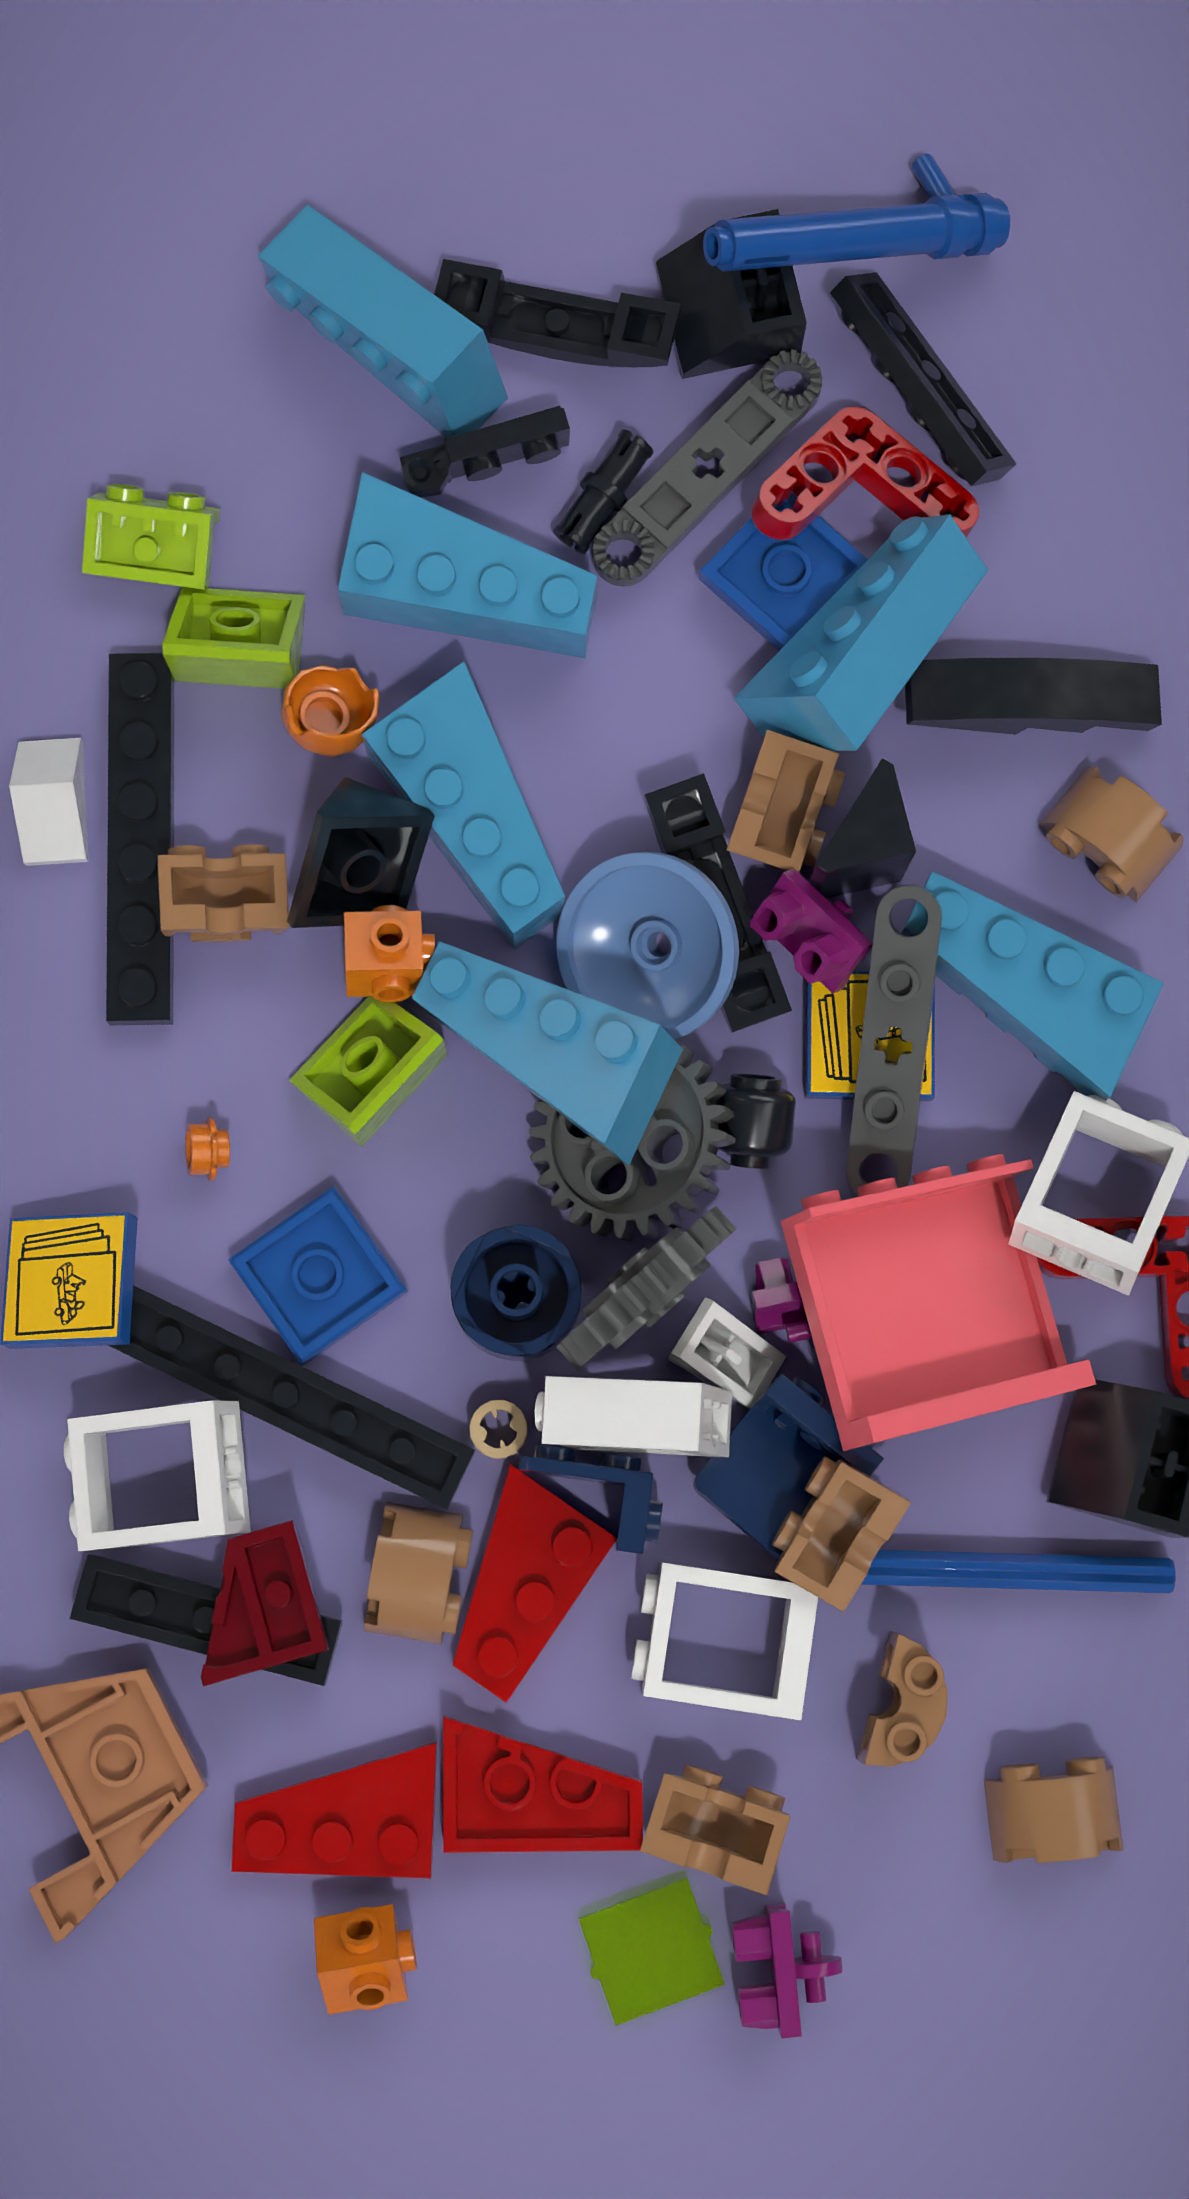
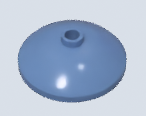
[556,852,739,1040]

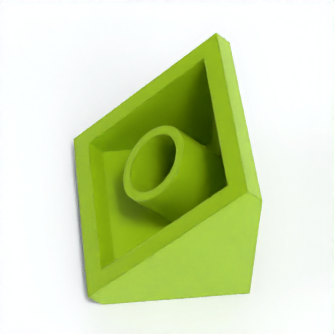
[162,587,305,689]
[289,996,448,1148]

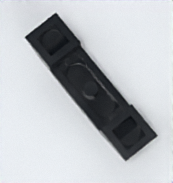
[434,259,682,368]
[644,773,792,1033]

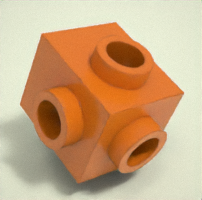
[344,905,435,1002]
[314,1904,417,2015]

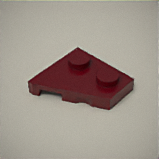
[201,1520,330,1687]

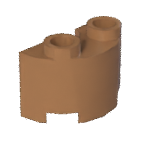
[727,730,846,872]
[1039,766,1184,903]
[158,844,289,943]
[772,1456,911,1612]
[364,1502,473,1644]
[856,1631,948,1767]
[984,1756,1123,1863]
[640,1764,791,1896]

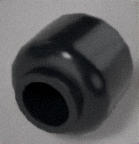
[713,1074,796,1169]

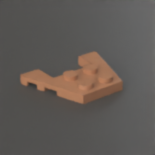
[0,1668,209,1944]

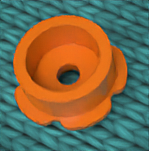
[185,1117,230,1181]

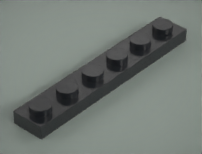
[106,653,174,1026]
[108,1285,476,1510]

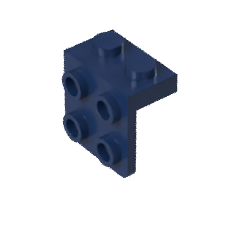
[693,1374,884,1560]
[519,1445,663,1554]

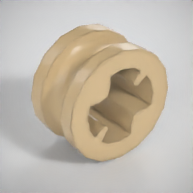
[470,1400,528,1459]

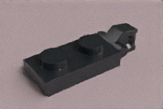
[400,406,570,498]

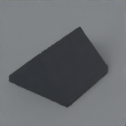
[809,758,916,899]
[287,777,435,928]

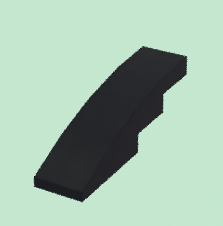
[905,658,1162,735]

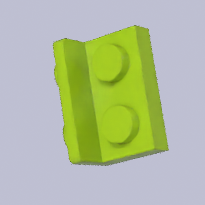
[82,484,221,590]

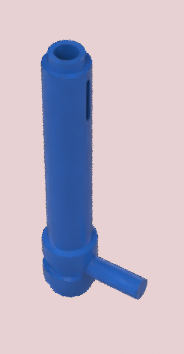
[703,154,1011,272]

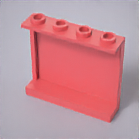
[780,1154,1096,1451]

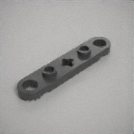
[592,349,823,587]
[846,884,943,1197]

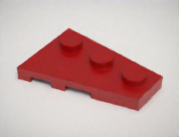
[452,1464,618,1703]
[443,1715,643,1853]
[231,1741,438,1879]

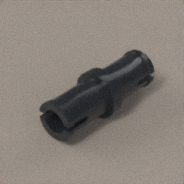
[553,429,654,554]

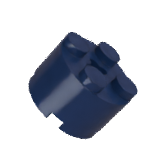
[450,1224,582,1361]

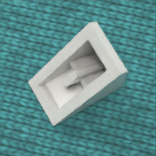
[9,738,88,866]
[668,1297,787,1409]

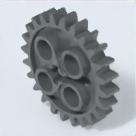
[529,1044,736,1241]
[556,1206,737,1370]

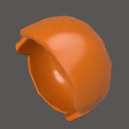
[281,665,380,757]

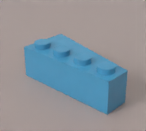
[258,204,508,438]
[338,472,597,658]
[733,515,989,751]
[362,661,565,949]
[901,871,1164,1100]
[412,941,683,1166]

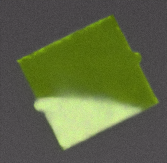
[578,1877,725,2026]

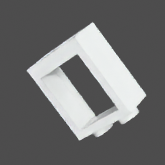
[1008,1091,1189,1296]
[535,1376,732,1457]
[64,1400,251,1552]
[631,1562,818,1720]

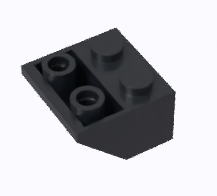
[655,209,807,379]
[1046,1379,1189,1538]

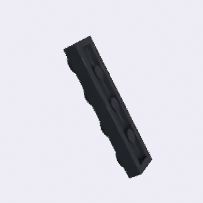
[830,272,1017,487]
[69,1554,343,1686]

